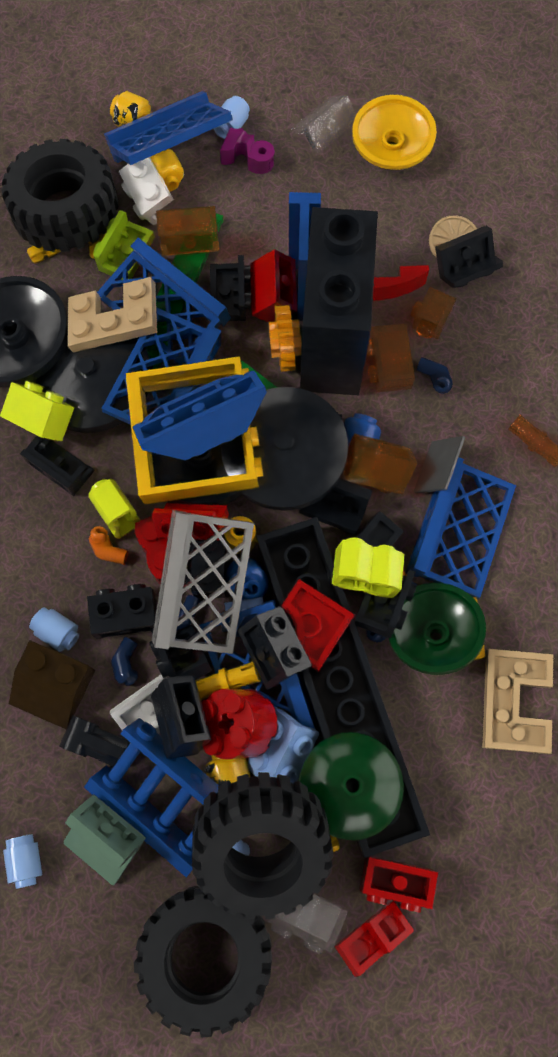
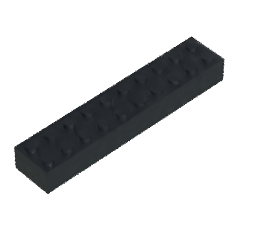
[256,517,430,858]

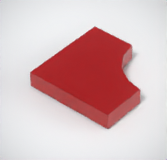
[281,579,355,672]

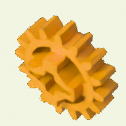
[268,305,302,372]

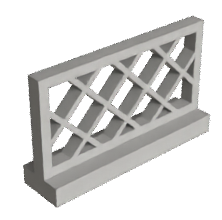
[152,510,254,654]

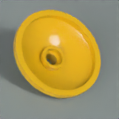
[352,95,437,170]

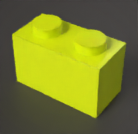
[0,381,74,441]

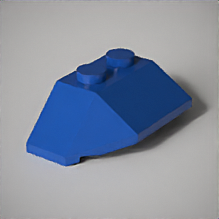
[133,371,267,460]

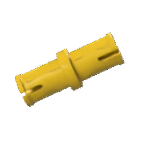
[195,661,261,700]

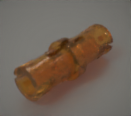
[508,414,558,468]

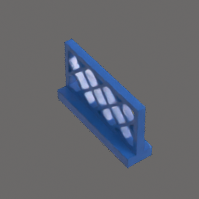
[104,91,233,165]
[289,192,321,321]
[97,238,231,365]
[101,307,222,424]
[405,457,516,599]
[199,599,316,729]

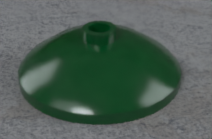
[388,583,486,675]
[300,732,404,840]

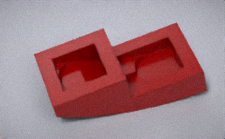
[373,265,429,301]
[334,901,414,977]

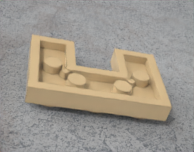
[68,277,157,353]
[482,649,553,754]

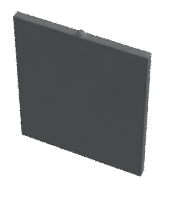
[414,436,465,493]

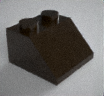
[9,640,95,729]

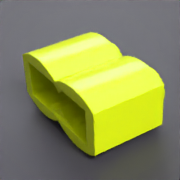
[88,479,141,539]
[332,537,405,598]

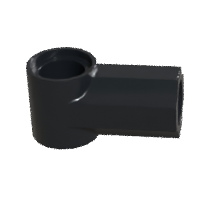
[59,715,130,767]

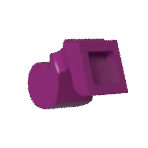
[220,127,275,174]

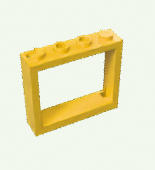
[126,356,263,504]

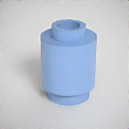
[214,96,250,139]
[29,607,79,652]
[3,834,43,889]

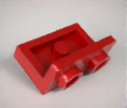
[152,503,229,541]

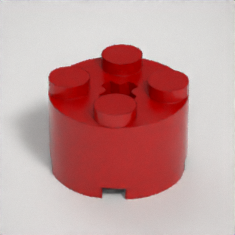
[201,689,277,759]

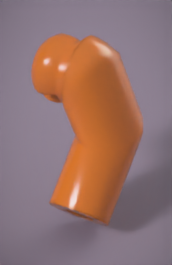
[89,526,128,565]

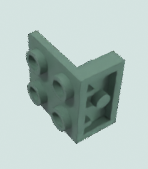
[64,794,146,885]

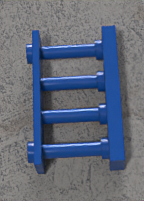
[84,718,219,877]

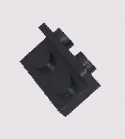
[237,607,311,690]

